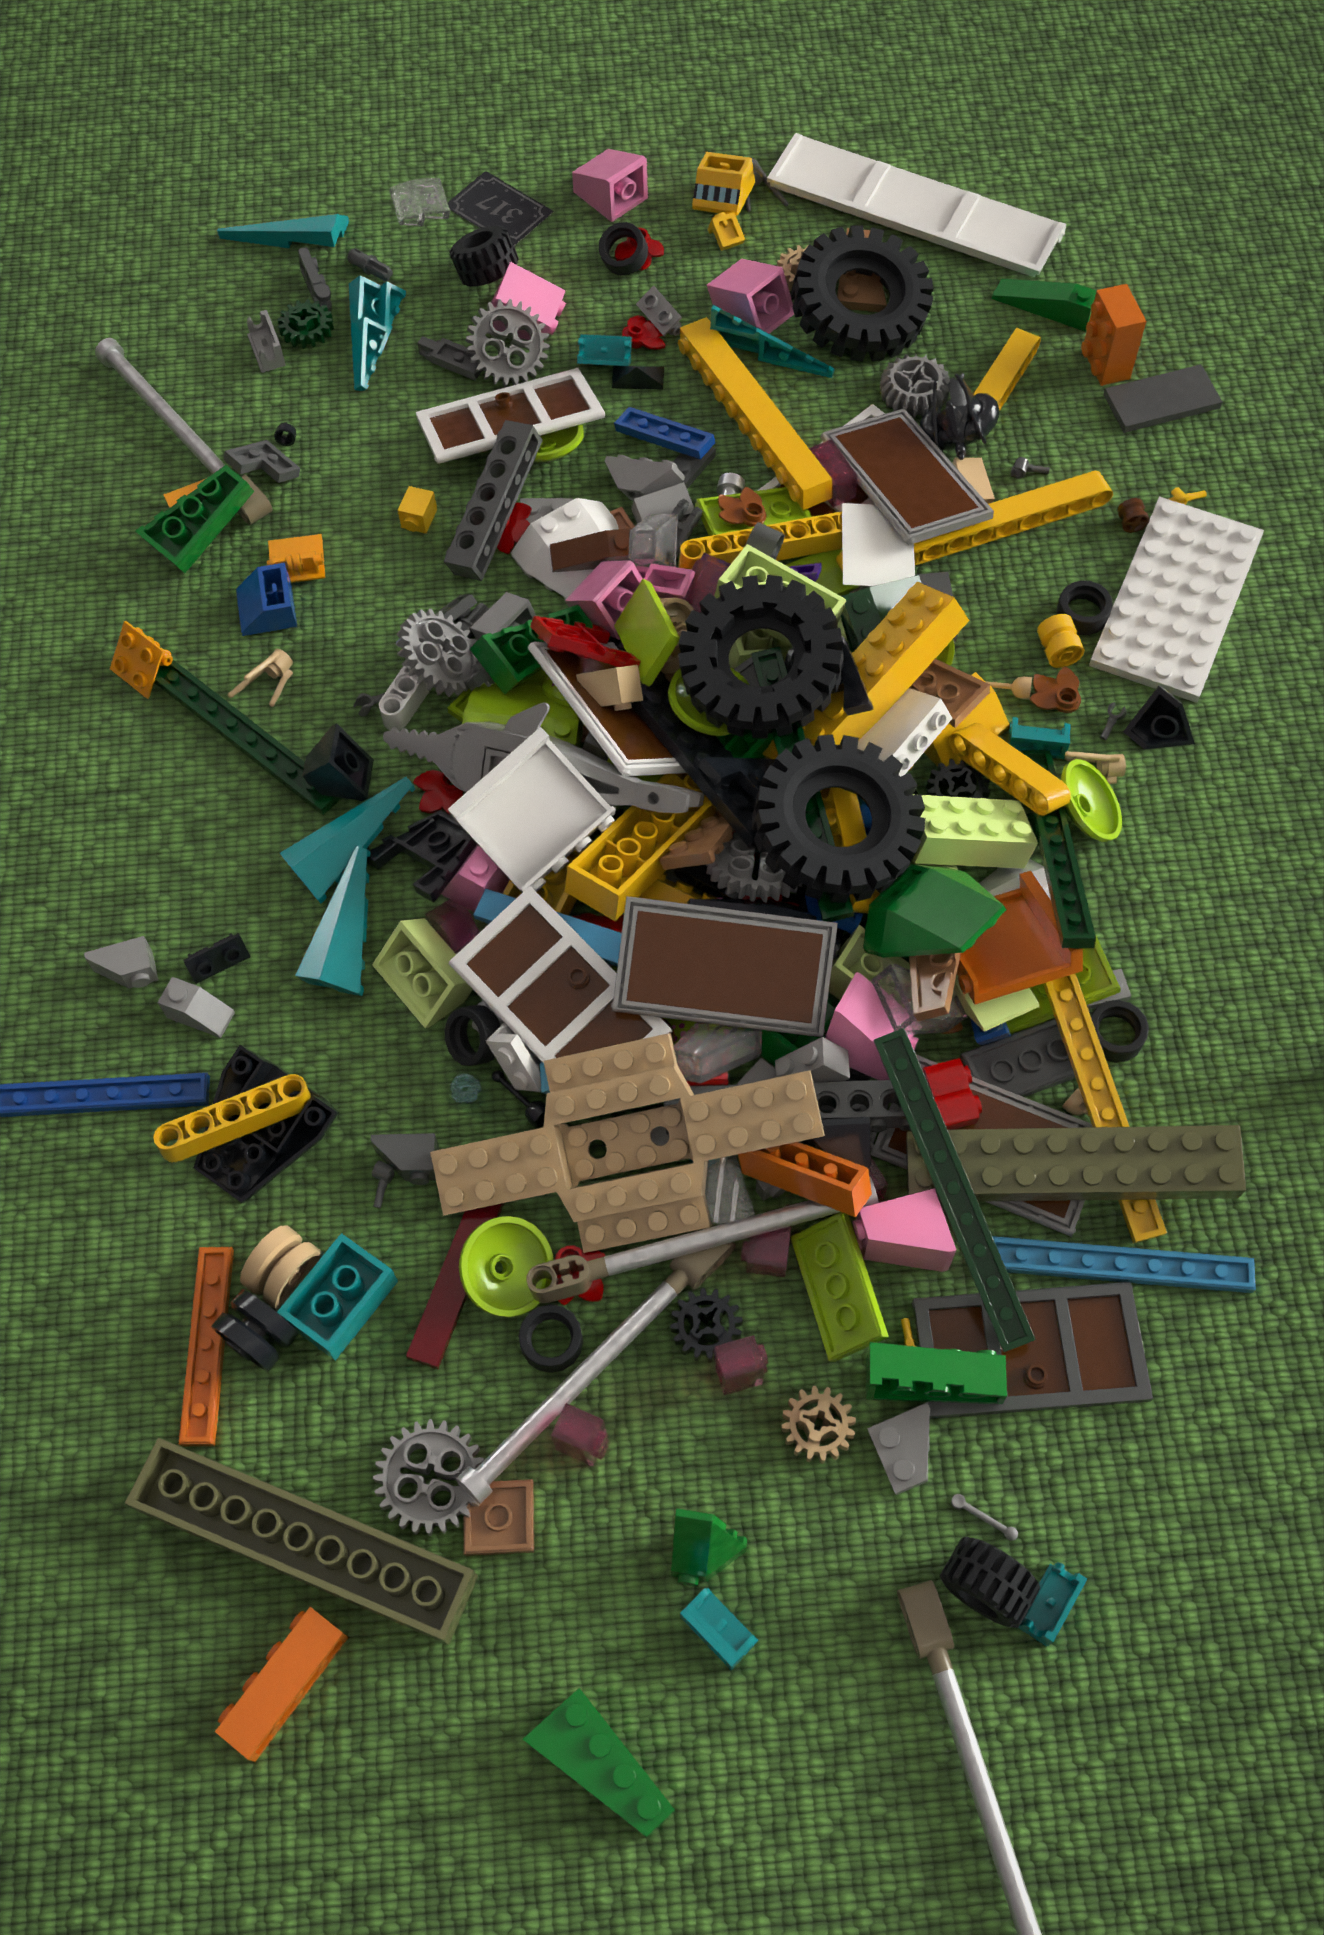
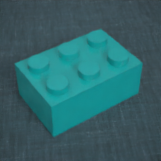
[277,1233,398,1361]

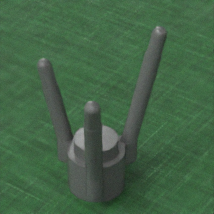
[745,158,789,212]

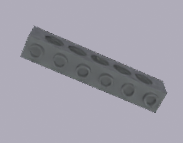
[444,420,543,581]

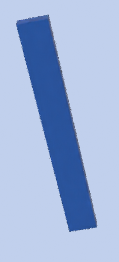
[0,1073,210,1117]

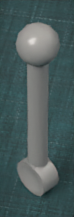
[951,1494,1018,1541]

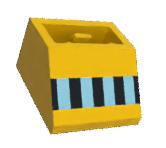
[692,152,755,216]

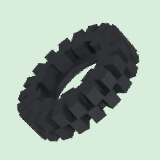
[791,226,934,362]
[678,575,843,738]
[752,734,926,903]

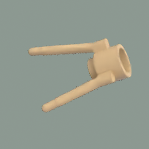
[228,649,293,707]
[1064,751,1126,784]

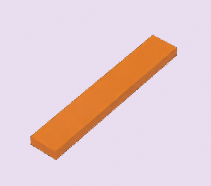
[178,1247,234,1447]

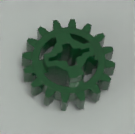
[277,299,334,349]

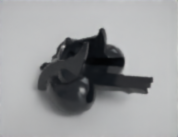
[920,373,999,460]

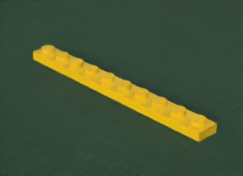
[1043,974,1167,1244]

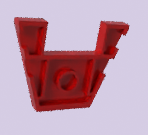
[530,616,641,668]

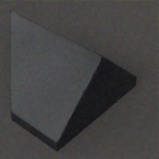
[1123,686,1195,750]

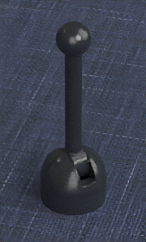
[492,1070,546,1129]

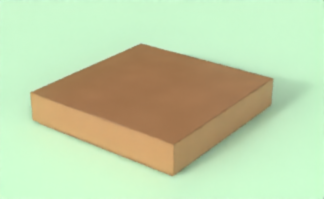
[464,1479,534,1556]

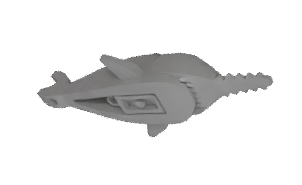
[383,703,705,813]

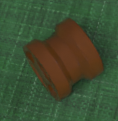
[1117,498,1150,533]

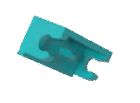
[577,334,632,366]
[1008,717,1071,759]
[1018,1562,1087,1647]
[680,1588,759,1670]

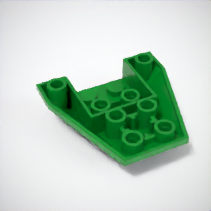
[863,864,1006,958]

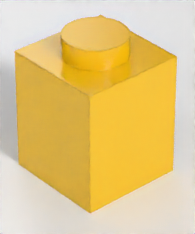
[398,486,437,534]

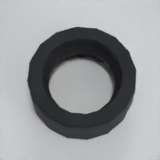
[599,222,648,276]
[1057,581,1112,635]
[1091,1000,1149,1063]
[444,1005,501,1066]
[518,1304,583,1373]

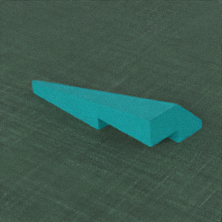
[217,214,349,248]
[349,275,406,391]
[710,305,835,378]
[280,777,416,904]
[295,846,371,996]

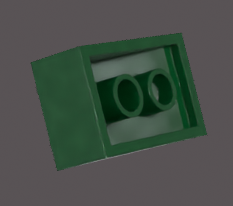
[842,575,922,651]

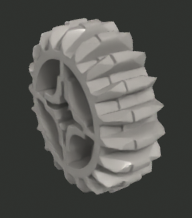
[880,354,950,419]

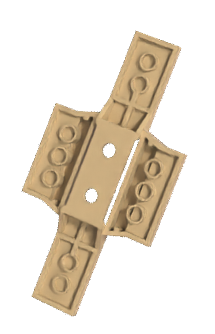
[430,1033,825,1253]

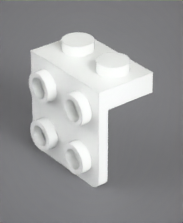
[486,1023,542,1092]

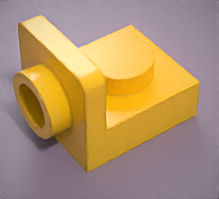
[707,212,745,251]

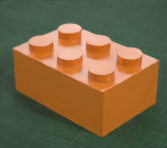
[1081,284,1147,386]

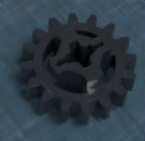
[926,759,991,799]
[670,1288,743,1363]

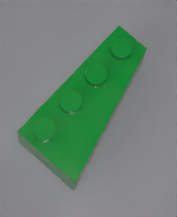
[135,465,254,573]
[470,605,593,695]
[866,1342,1007,1404]
[522,1688,676,1838]

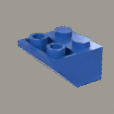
[236,563,297,636]

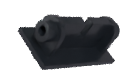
[183,933,251,984]

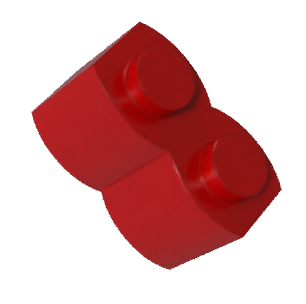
[922,1058,982,1130]

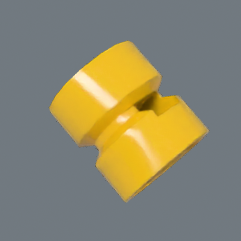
[1037,614,1085,668]

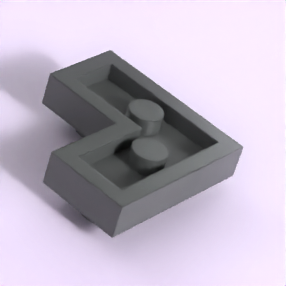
[224,440,300,483]

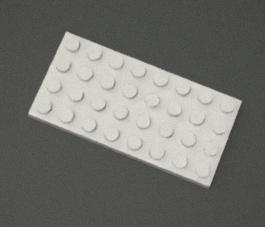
[1089,496,1264,703]

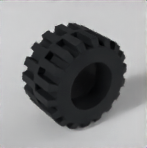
[450,225,519,287]
[940,1537,1040,1628]

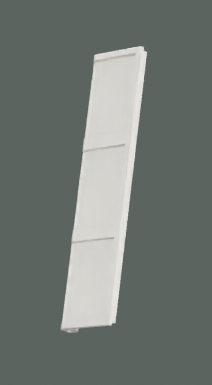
[767,133,1066,277]

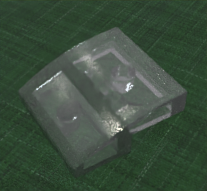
[390,178,450,226]

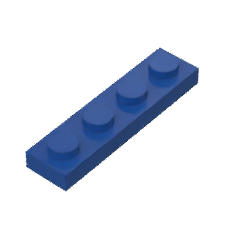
[614,407,716,459]

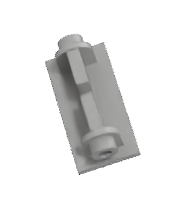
[636,285,682,336]

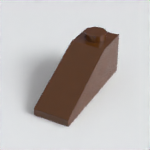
[549,528,638,572]

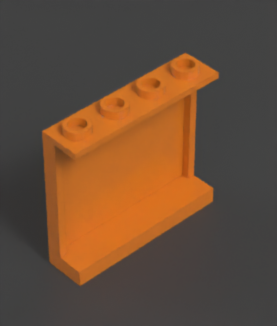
[957,871,1083,1005]

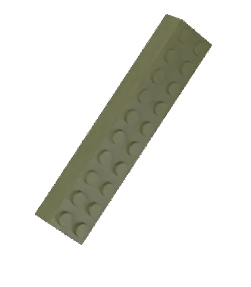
[906,1125,1246,1202]
[125,1438,478,1645]

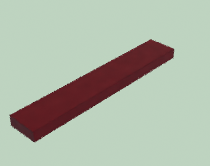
[406,1203,504,1369]

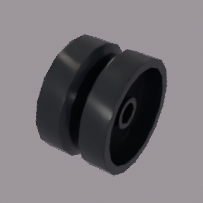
[211,1289,299,1372]

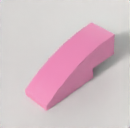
[636,563,696,599]

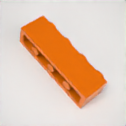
[738,1142,872,1218]
[215,1607,349,1762]

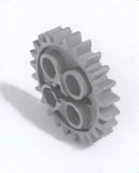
[465,299,550,387]
[396,609,477,697]
[706,832,803,902]
[373,1419,484,1536]

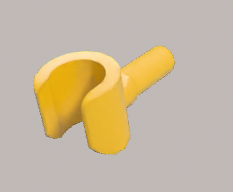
[1169,487,1207,505]
[901,1318,917,1347]

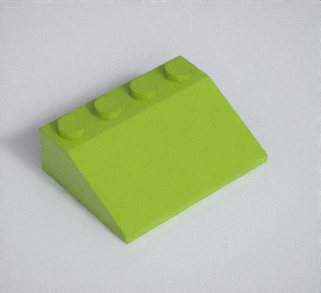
[462,683,584,748]

